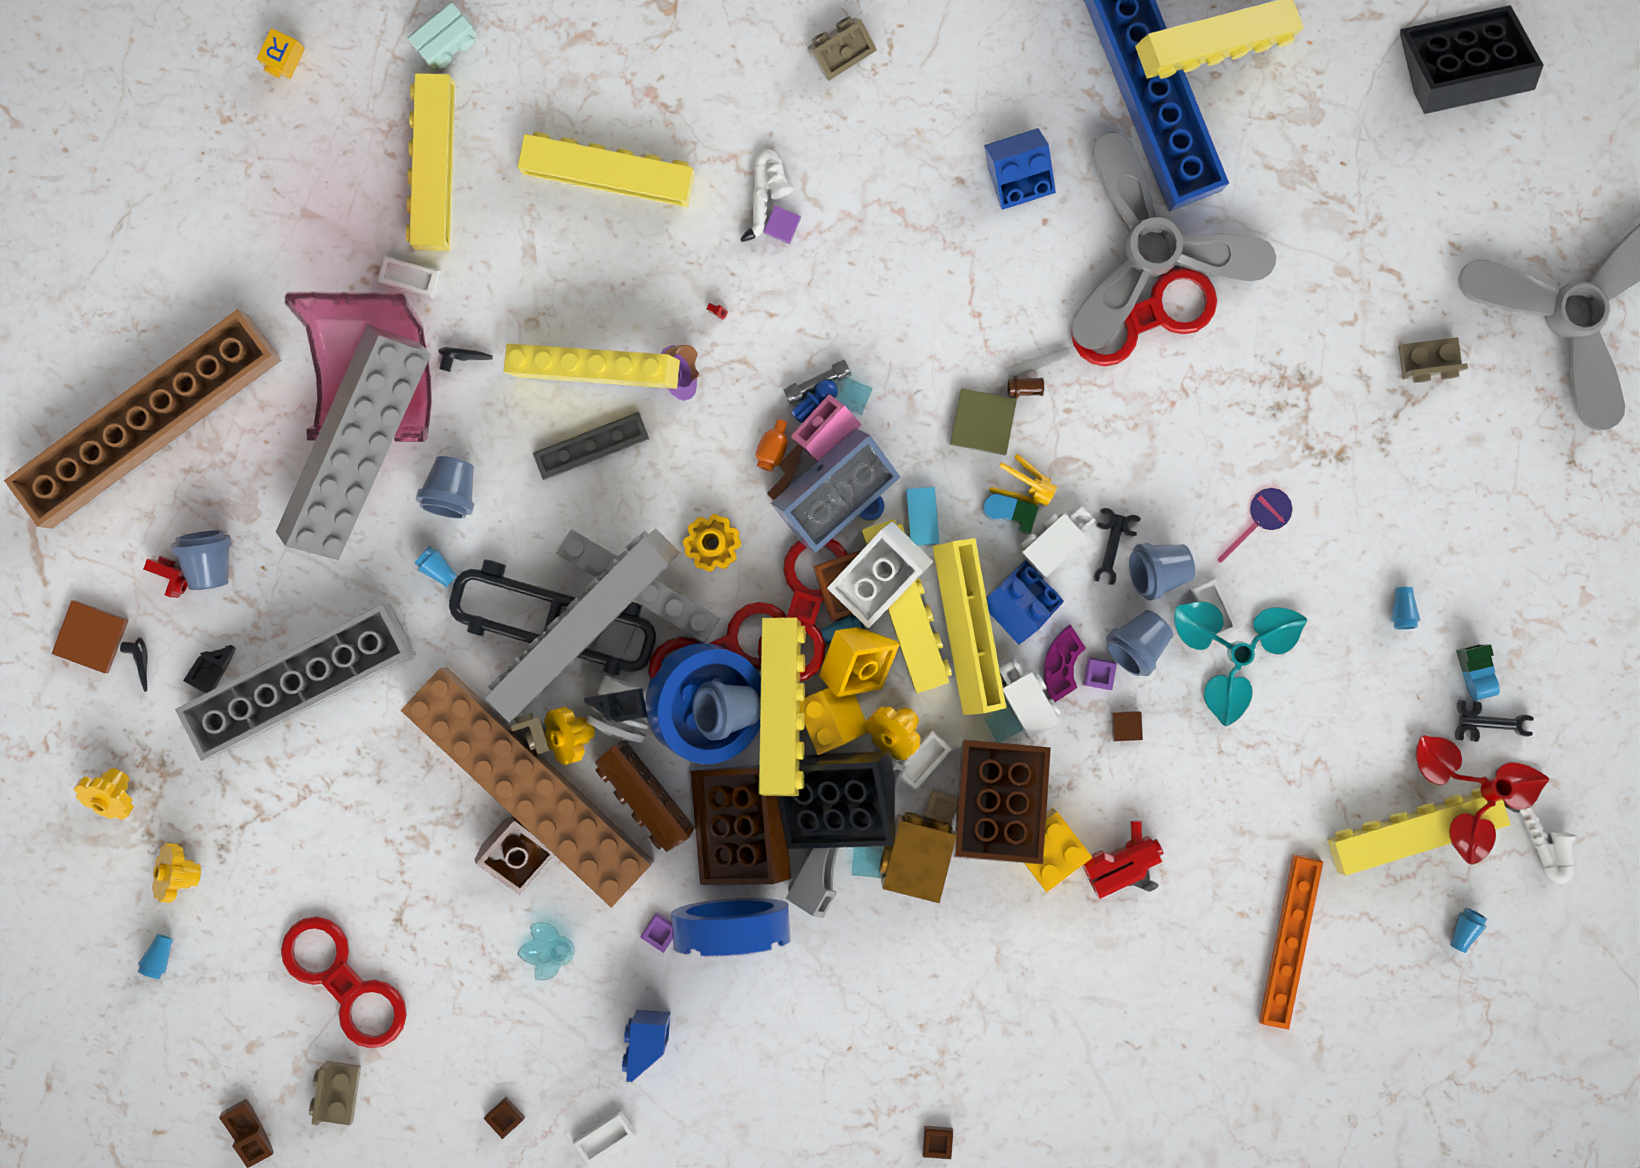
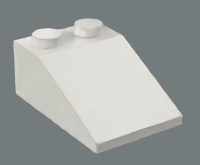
[827,522,933,628]

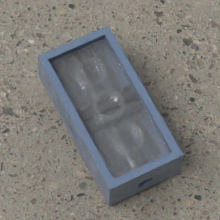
[770,428,901,553]

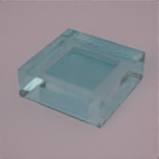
[837,378,873,415]
[983,705,1023,743]
[851,847,882,878]

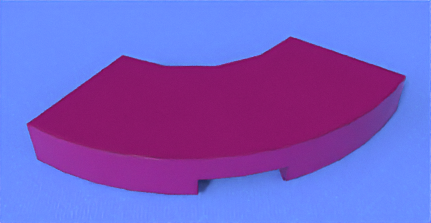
[1043,624,1086,702]

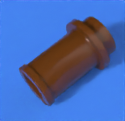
[1007,376,1044,399]

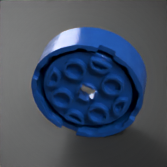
[645,643,761,764]
[671,898,791,956]

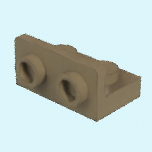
[807,16,877,80]
[1398,337,1468,383]
[510,713,550,754]
[309,1061,361,1126]

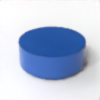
[859,496,884,521]

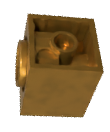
[879,811,957,904]

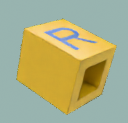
[256,28,305,79]

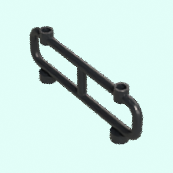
[449,559,656,676]

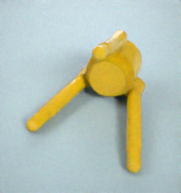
[989,454,1057,506]

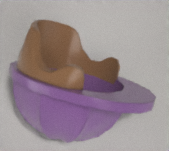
[661,345,699,401]

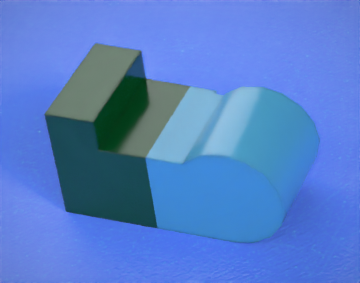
[982,494,1039,535]
[1456,644,1500,701]

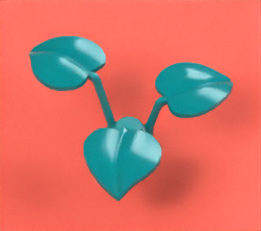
[1174,601,1307,726]

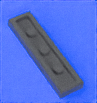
[533,412,650,480]

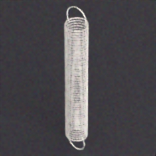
[997,346,1078,380]

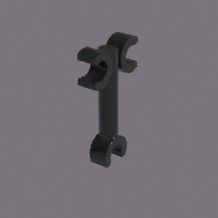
[1093,508,1141,585]
[1455,700,1534,742]

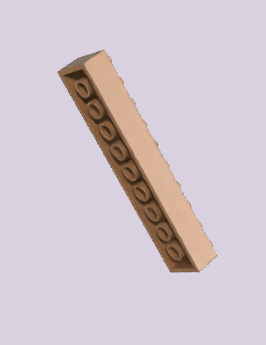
[4,309,282,529]
[400,667,654,908]

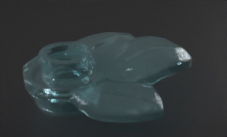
[517,922,575,980]

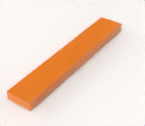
[1259,854,1324,1030]

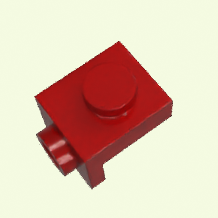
[143,556,188,598]

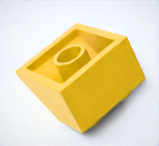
[819,627,900,697]
[800,687,868,755]

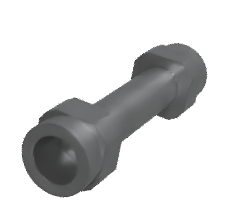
[783,360,852,405]

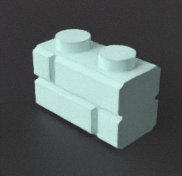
[407,2,477,71]

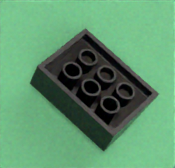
[1400,5,1544,114]
[777,751,895,849]

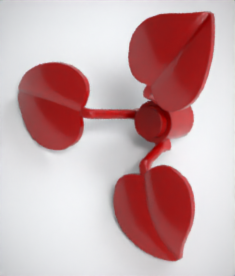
[1416,735,1549,865]

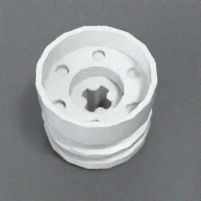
[586,675,649,743]

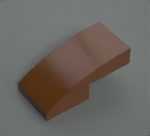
[767,444,802,500]
[219,1099,274,1168]

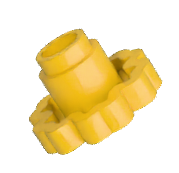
[683,514,742,572]
[544,706,595,765]
[866,706,921,760]
[73,768,134,820]
[152,843,201,903]

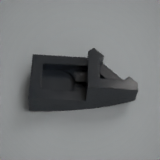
[183,645,236,694]
[584,688,647,722]

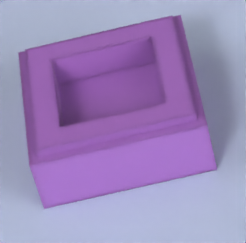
[764,206,801,244]
[1083,657,1117,690]
[640,912,673,953]

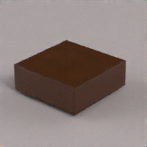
[1111,711,1143,741]
[483,1097,525,1139]
[922,1126,953,1159]

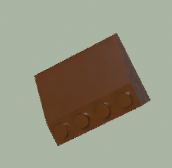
[595,740,695,852]
[953,740,1051,865]
[690,765,791,885]

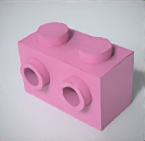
[791,394,862,462]

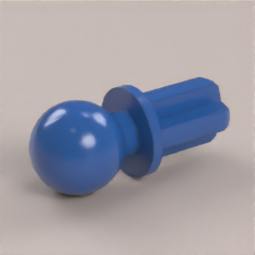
[791,380,838,423]

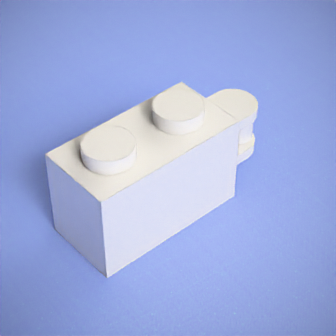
[1020,506,1096,578]
[999,658,1061,739]

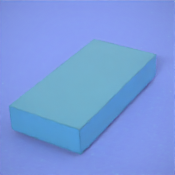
[906,487,939,546]

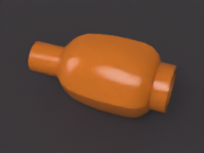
[755,419,788,472]

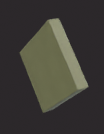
[950,388,1017,456]

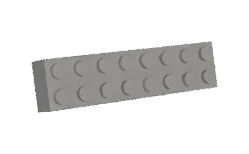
[276,324,431,560]
[484,529,680,723]
[175,604,416,761]

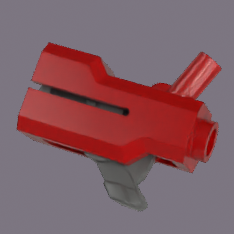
[1082,820,1164,899]

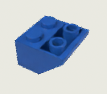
[984,128,1056,210]
[986,560,1064,645]
[622,1010,671,1082]

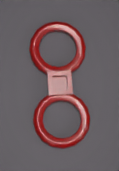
[1071,267,1218,367]
[757,539,848,682]
[648,602,787,680]
[281,916,407,1049]

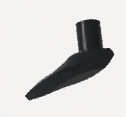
[438,347,493,372]
[120,637,148,692]

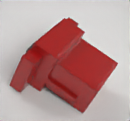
[706,303,728,320]

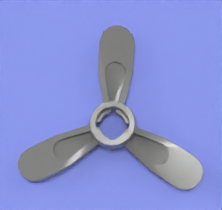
[1071,133,1276,349]
[1458,224,1640,431]

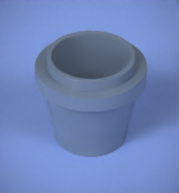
[415,456,474,519]
[170,530,232,590]
[1129,543,1195,601]
[1106,610,1174,676]
[693,681,761,740]

